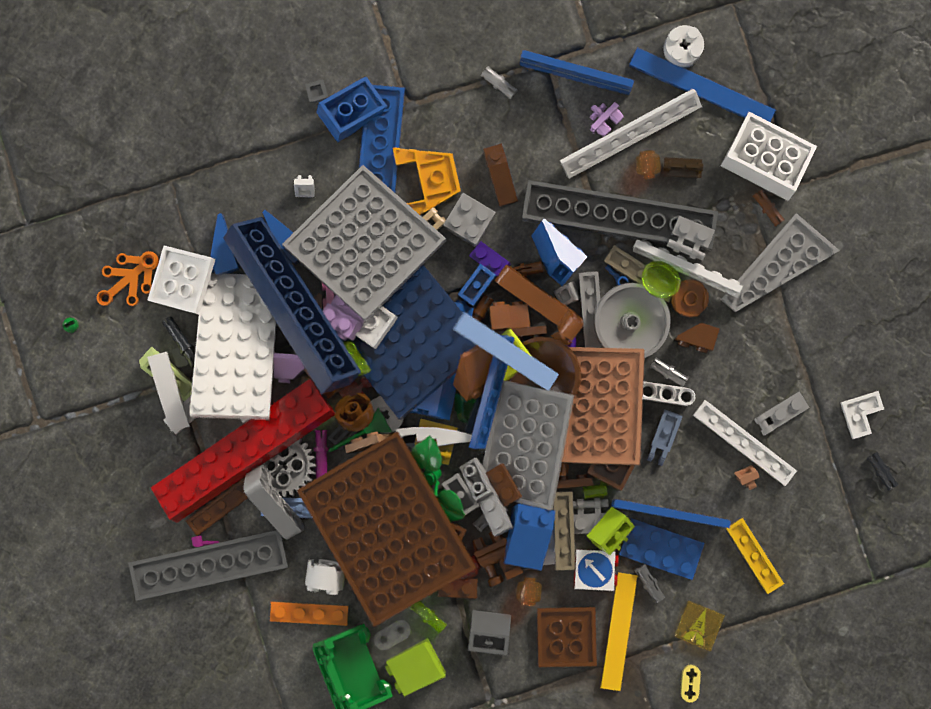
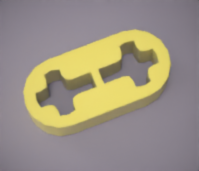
[681,665,701,703]

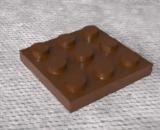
[537,607,597,667]

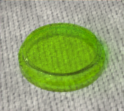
[642,261,681,298]

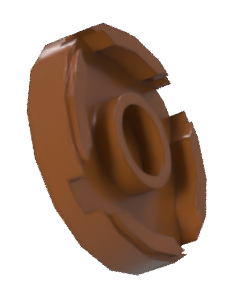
[671,279,709,318]

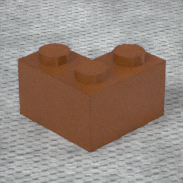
[489,301,530,331]

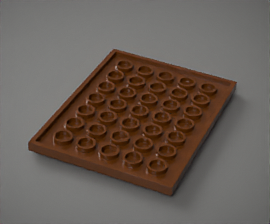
[297,431,476,627]

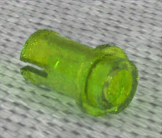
[583,483,608,499]

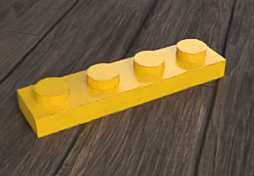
[726,518,784,594]

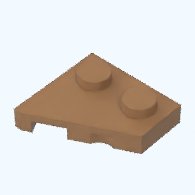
[345,432,392,453]

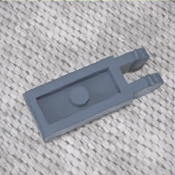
[647,409,683,466]

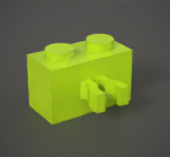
[587,507,635,556]

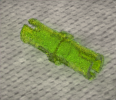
[410,601,447,633]

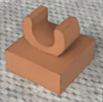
[734,465,759,490]

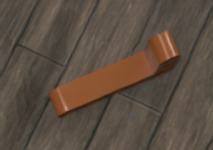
[495,265,584,341]

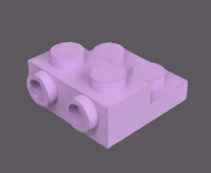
[323,295,364,341]

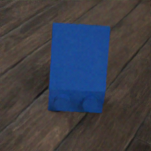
[316,76,387,142]
[504,504,556,571]

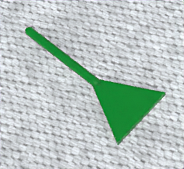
[328,407,392,452]

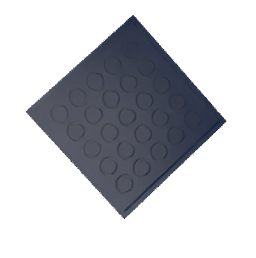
[335,264,477,420]

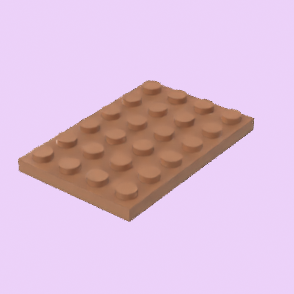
[562,347,645,466]

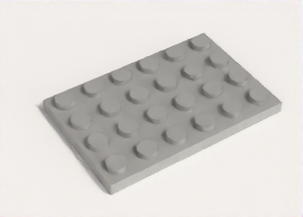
[483,380,574,510]

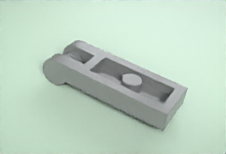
[754,391,810,435]

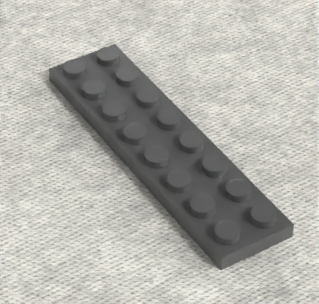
[128,530,288,601]

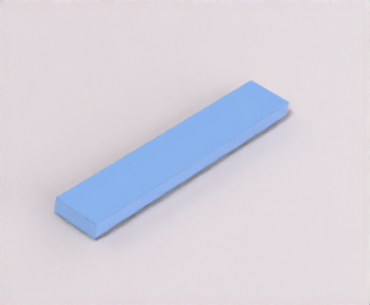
[453,312,559,390]

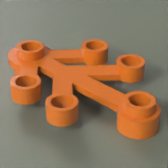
[96,251,159,306]

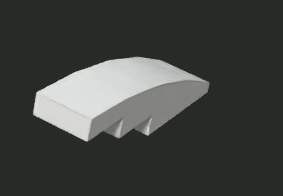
[147,352,190,431]
[396,427,472,447]

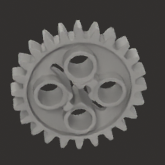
[263,439,317,498]

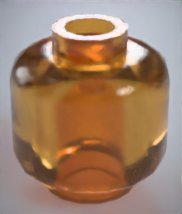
[635,150,661,179]
[516,578,542,606]

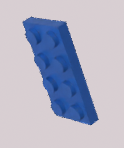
[619,518,705,580]

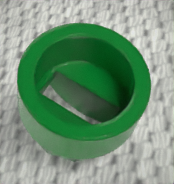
[62,317,79,333]

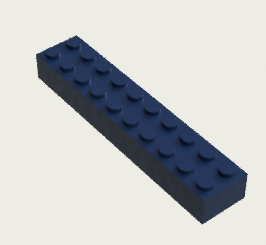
[223,217,361,394]

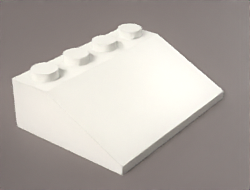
[721,112,817,201]

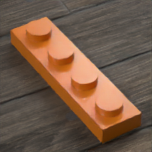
[270,602,349,626]

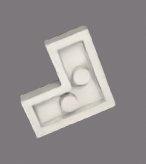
[840,391,884,439]

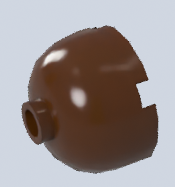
[334,393,374,432]

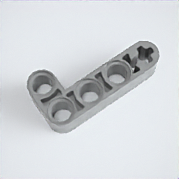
[244,465,304,540]

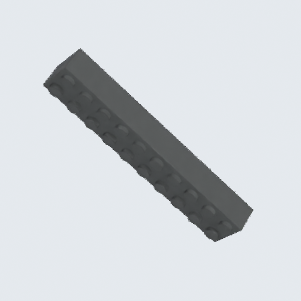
[521,180,718,252]

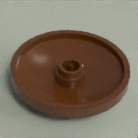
[508,337,581,398]

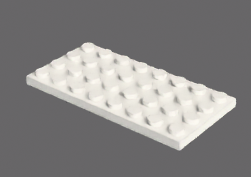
[190,273,277,419]

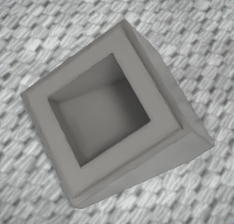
[553,281,581,306]

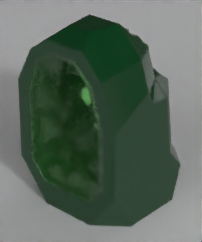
[454,390,475,423]

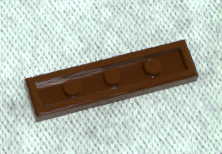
[186,477,248,536]

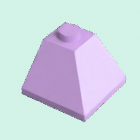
[273,353,305,383]

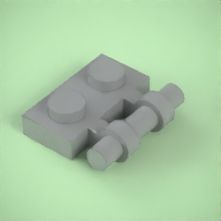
[667,216,715,261]
[573,498,608,534]

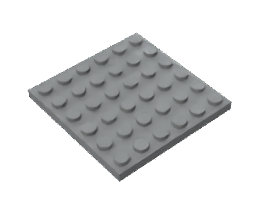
[282,165,446,322]

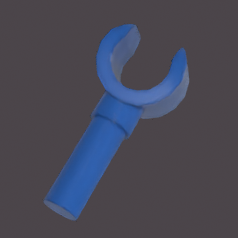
[605,265,629,286]

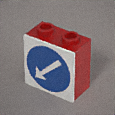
[574,549,618,591]

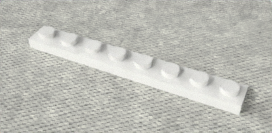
[560,89,702,178]

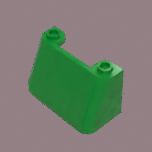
[313,624,393,709]

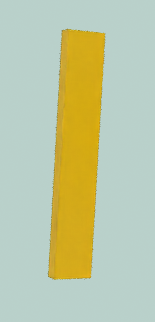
[601,572,637,691]

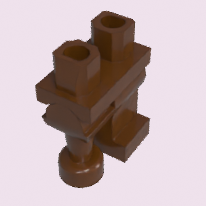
[472,532,523,587]

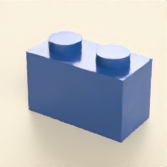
[458,264,496,308]

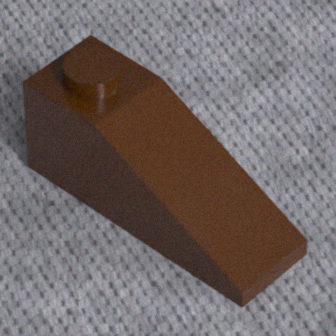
[483,143,518,207]

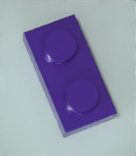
[469,241,511,277]

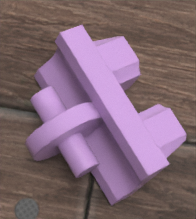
[590,102,624,137]

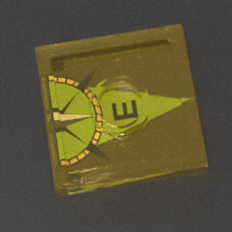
[674,600,725,651]

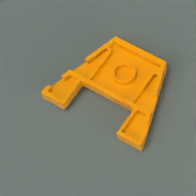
[393,147,461,215]

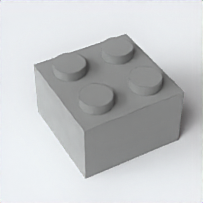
[443,193,496,247]

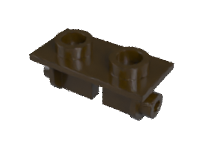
[663,157,703,178]

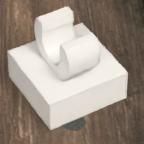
[294,175,315,197]

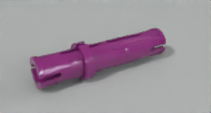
[314,430,329,479]

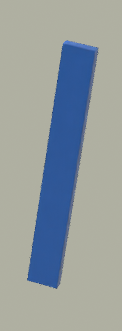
[629,48,775,122]

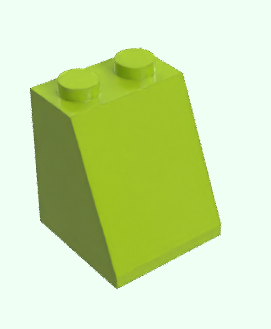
[385,638,446,696]

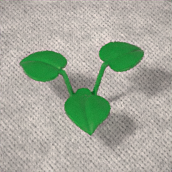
[411,435,465,521]

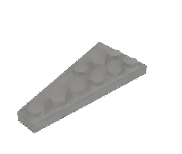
[721,213,840,312]

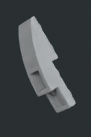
[459,458,513,537]

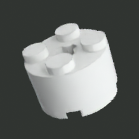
[664,25,704,68]
[305,559,345,595]

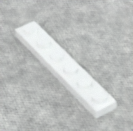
[633,239,743,298]
[693,400,797,486]

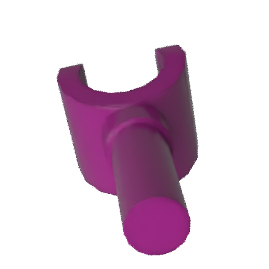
[191,536,219,547]

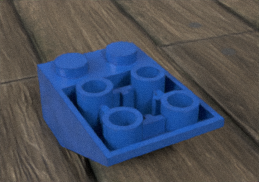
[532,219,587,286]

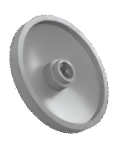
[594,283,670,358]

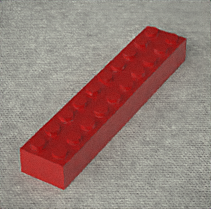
[151,379,335,523]

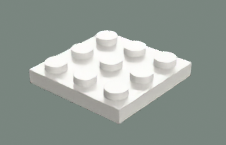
[148,246,215,314]

